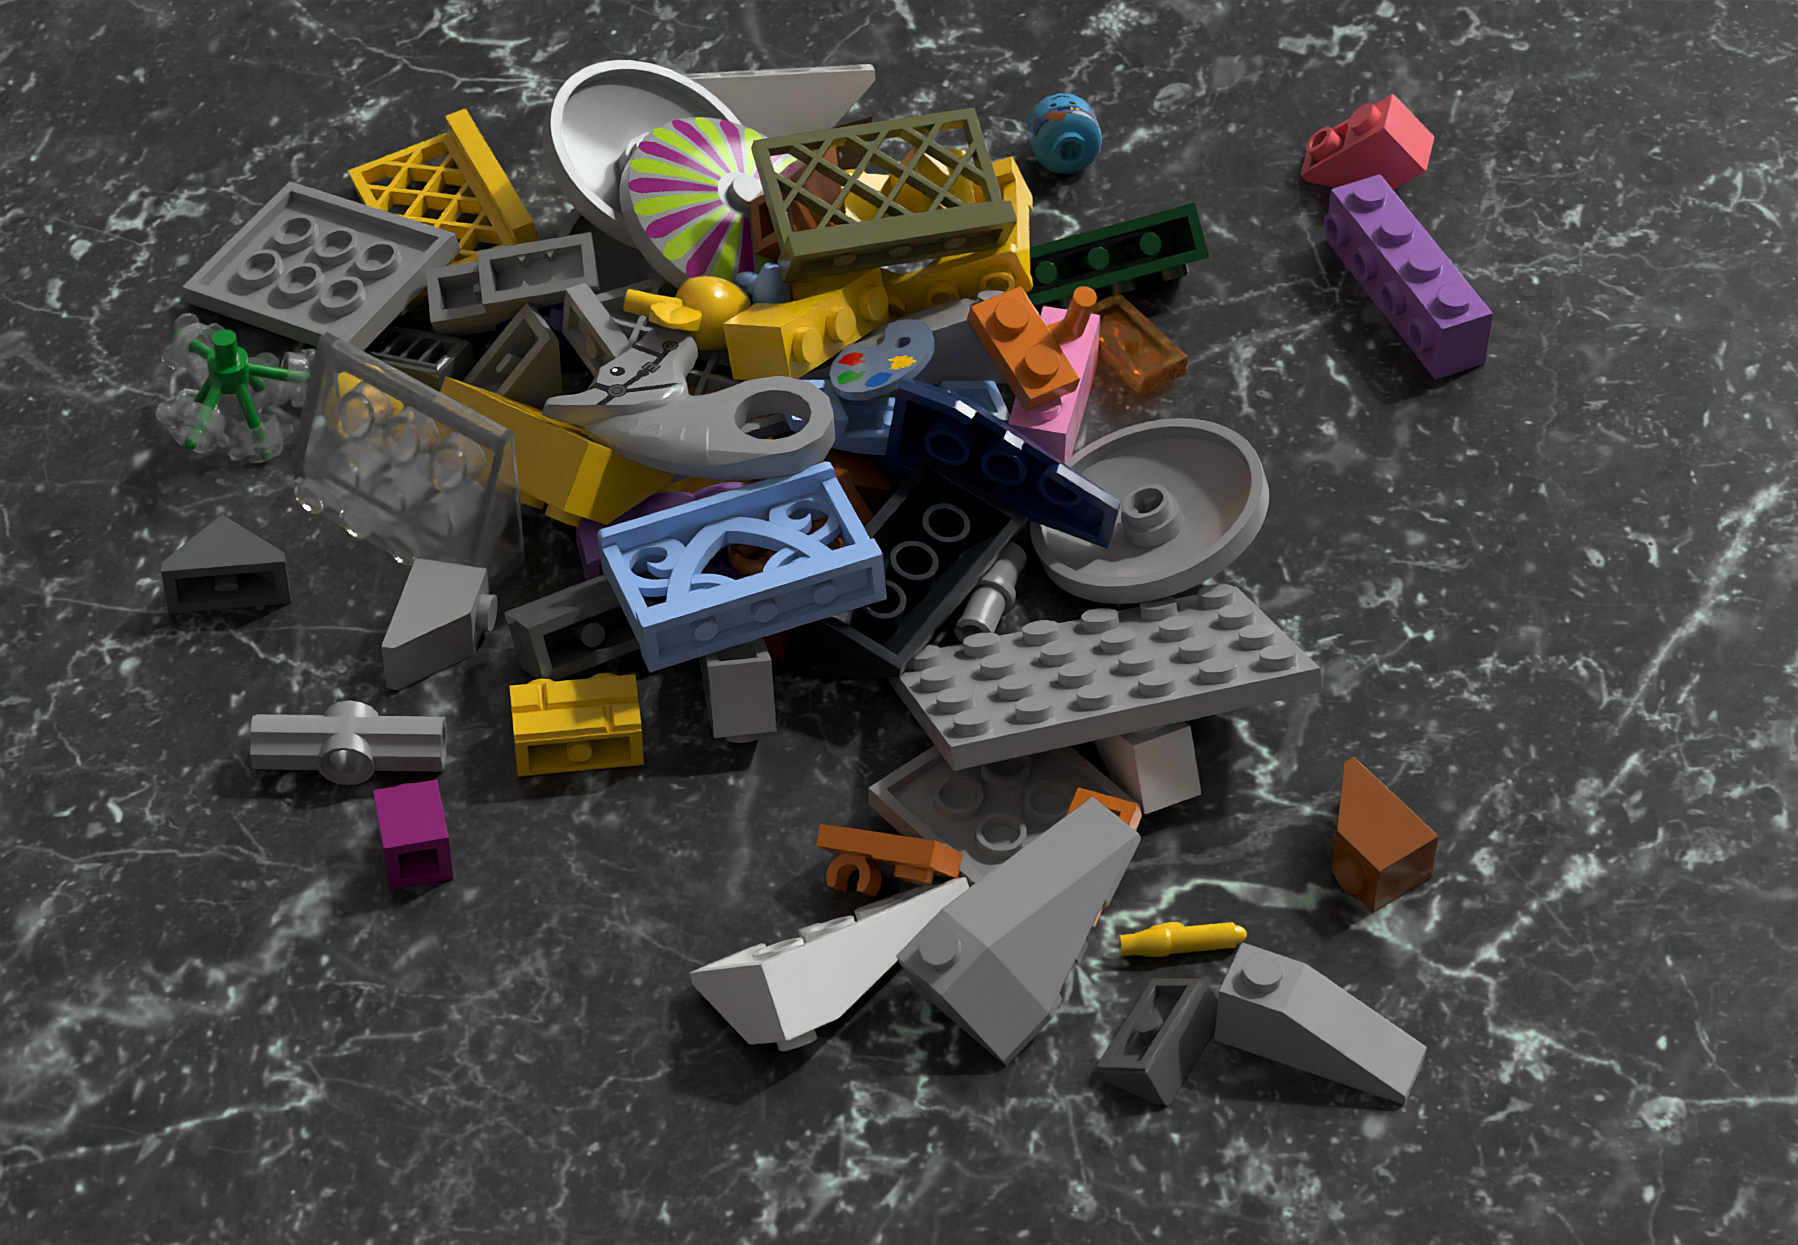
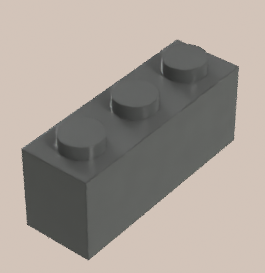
[504,571,668,681]

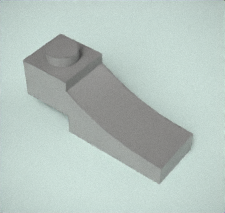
[426,232,601,337]

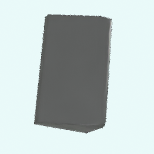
[1093,978,1218,1106]

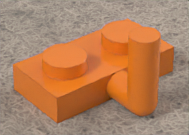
[967,286,1097,411]

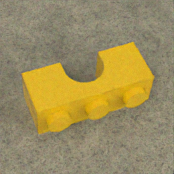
[723,267,890,380]

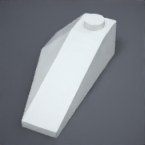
[689,877,969,1051]

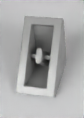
[462,302,563,409]

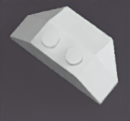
[682,64,875,138]

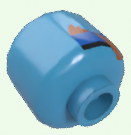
[1027,93,1102,175]

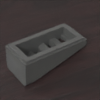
[347,324,475,403]

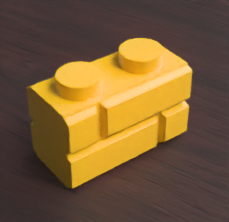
[510,673,644,777]

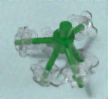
[155,313,324,463]

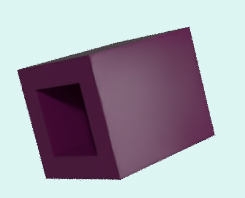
[373,780,454,890]

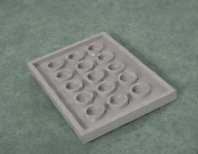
[888,584,1322,771]

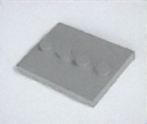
[182,181,461,360]

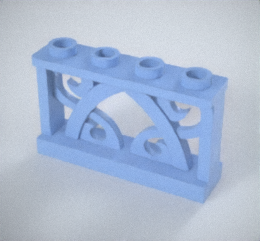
[597,461,887,672]

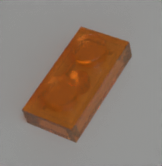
[1091,292,1188,396]

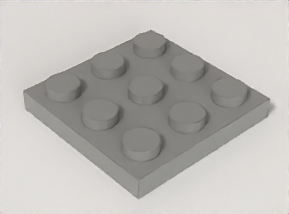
[868,745,1140,888]

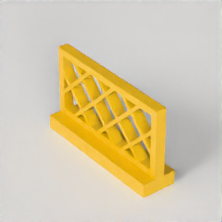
[348,108,539,300]

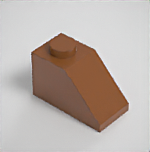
[1332,757,1439,913]

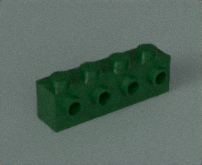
[1025,203,1209,309]

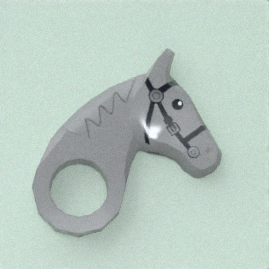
[542,327,835,481]

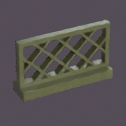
[751,108,1017,283]

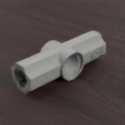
[250,700,447,785]

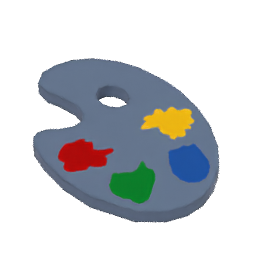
[829,319,935,401]

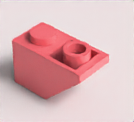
[1300,94,1434,190]

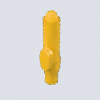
[1118,922,1247,957]

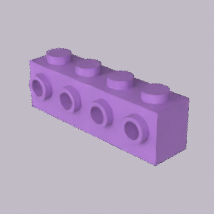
[1324,174,1493,380]

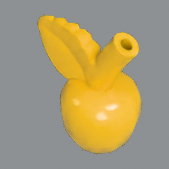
[624,276,752,350]

